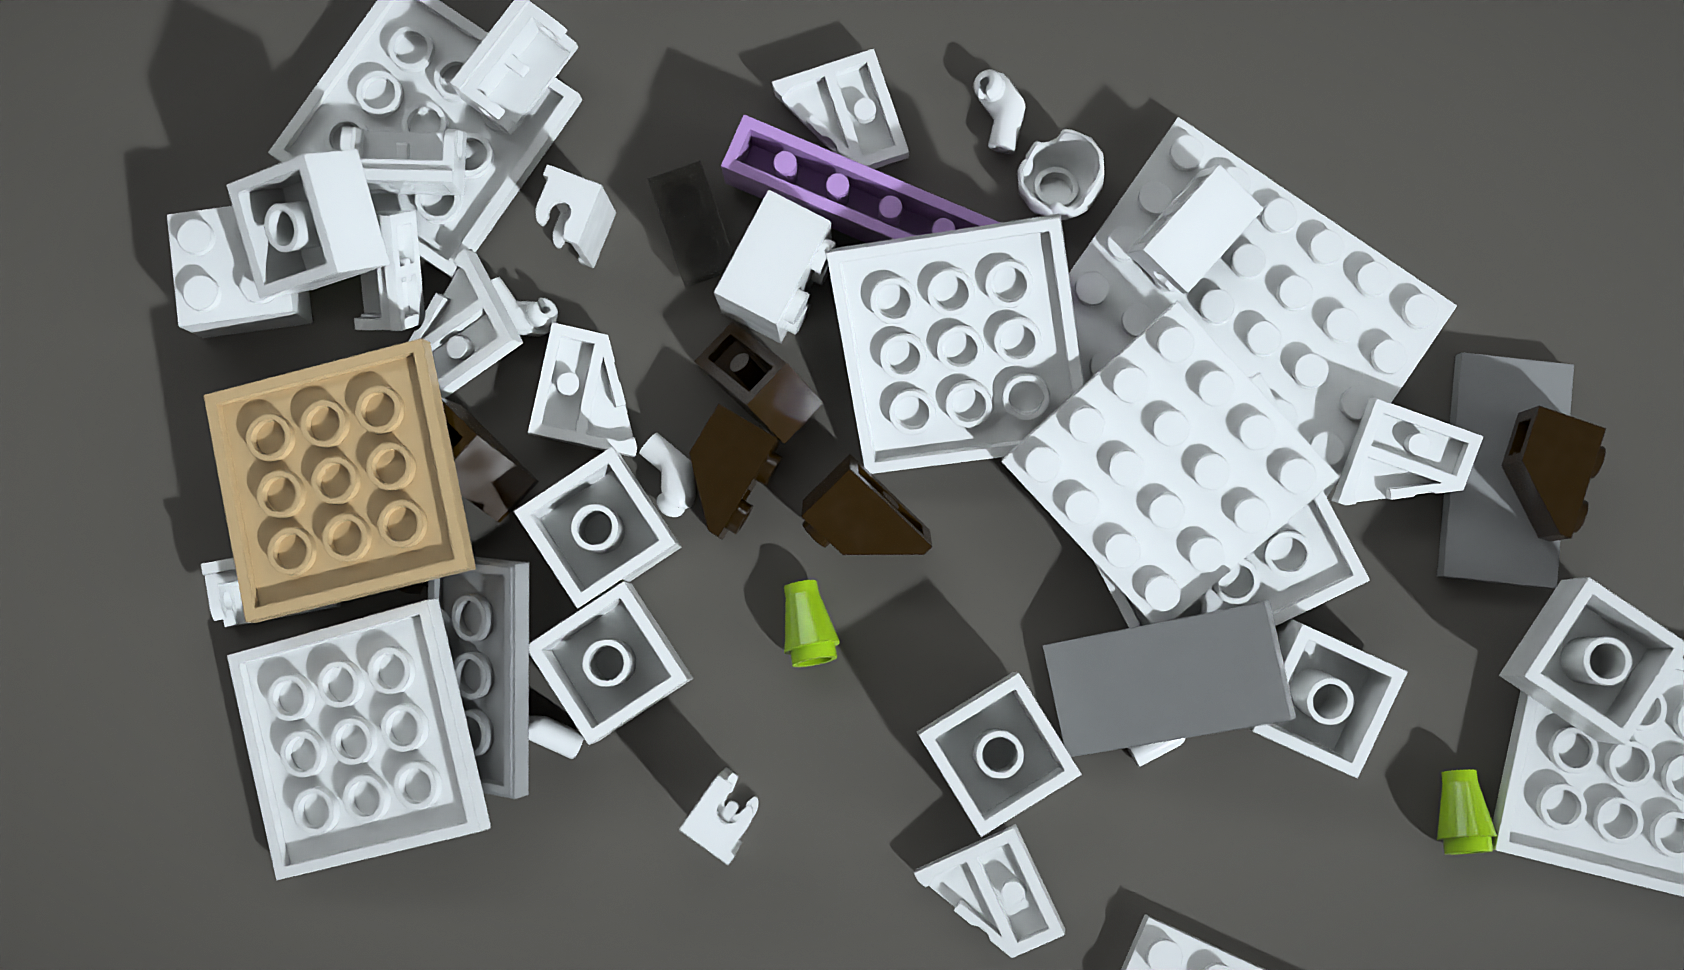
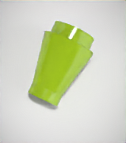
[784,580,840,667]
[1437,769,1497,855]

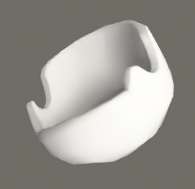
[1017,129,1104,220]

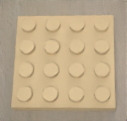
[204,338,476,623]

